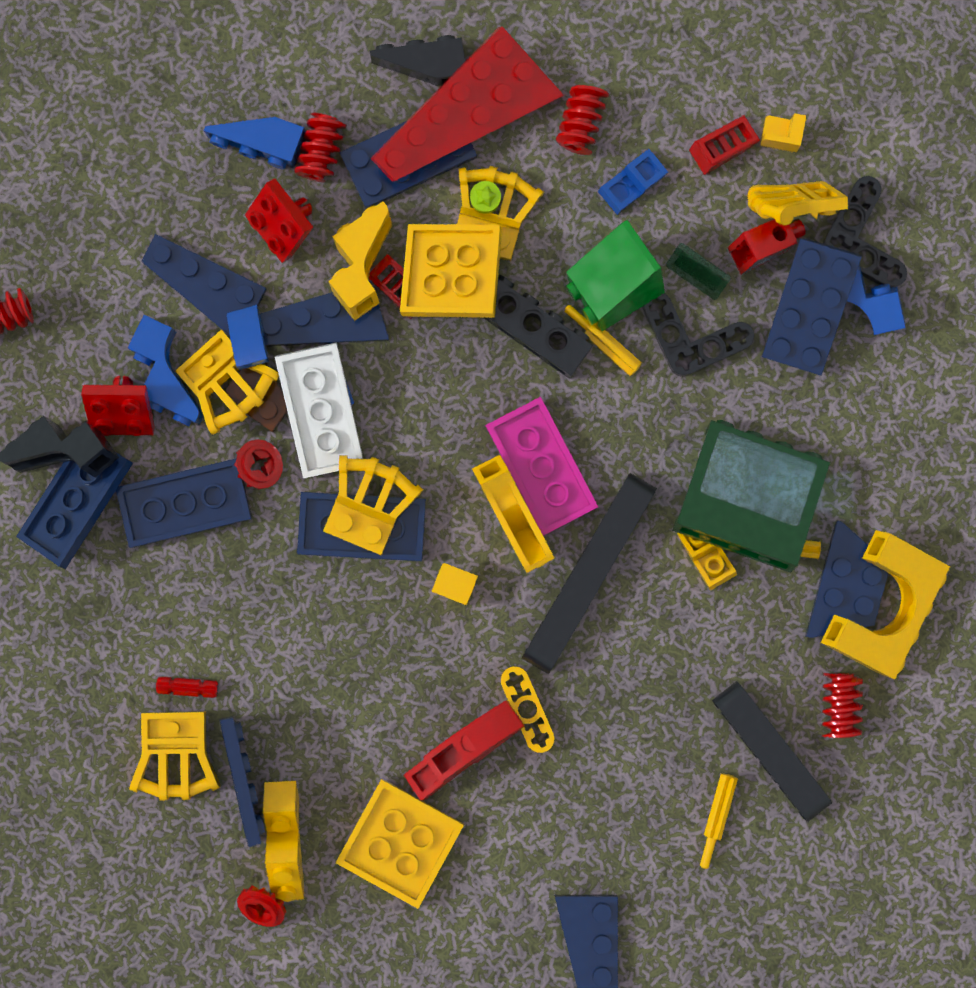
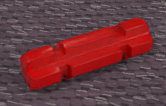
[156,677,218,698]

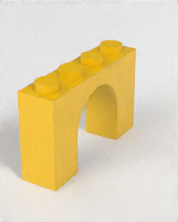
[821,530,950,680]

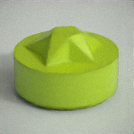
[470,181,501,214]

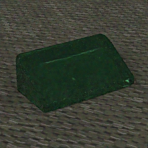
[666,243,731,300]

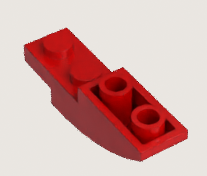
[404,700,525,801]

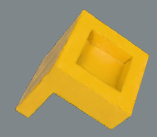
[760,113,806,152]
[431,563,478,605]

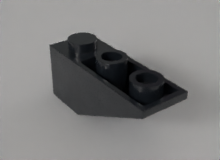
[370,35,465,86]

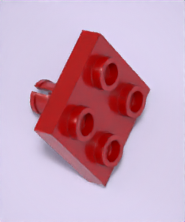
[245,178,313,263]
[81,376,154,436]

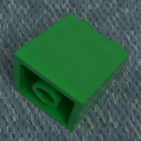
[566,220,665,331]

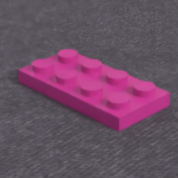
[485,397,598,536]

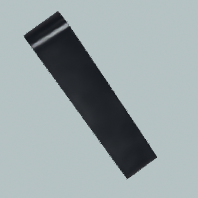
[712,681,832,823]

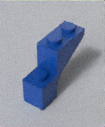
[847,264,906,335]
[128,315,203,426]

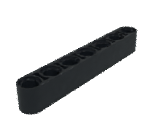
[521,473,657,674]

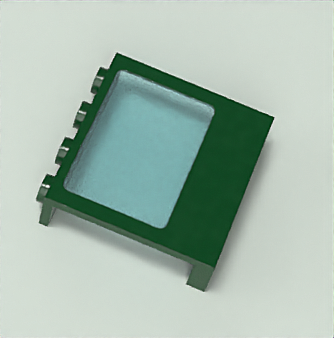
[672,420,830,573]

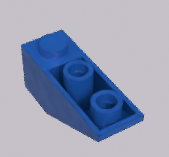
[204,117,305,170]

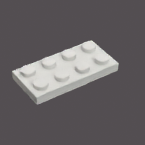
[275,342,364,478]

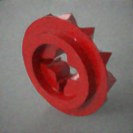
[234,439,283,490]
[237,886,287,927]

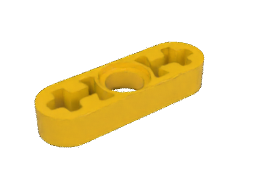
[501,666,554,753]

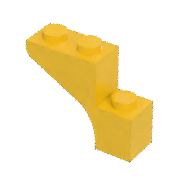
[328,201,392,321]
[472,455,555,573]
[263,781,304,902]

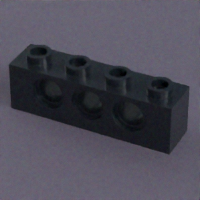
[484,274,593,379]

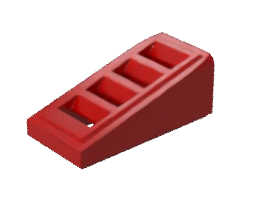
[689,115,761,175]
[369,254,413,320]

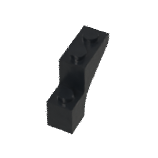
[0,415,119,478]

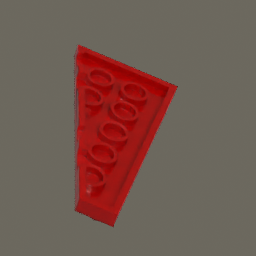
[370,26,564,181]

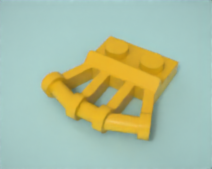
[457,166,544,261]
[747,181,848,225]
[175,330,279,435]
[323,455,423,555]
[129,711,221,801]

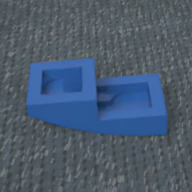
[598,149,668,215]
[227,305,269,370]

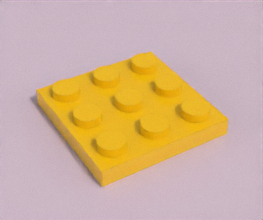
[400,224,502,318]
[336,779,464,909]

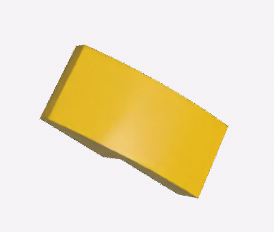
[677,533,737,591]

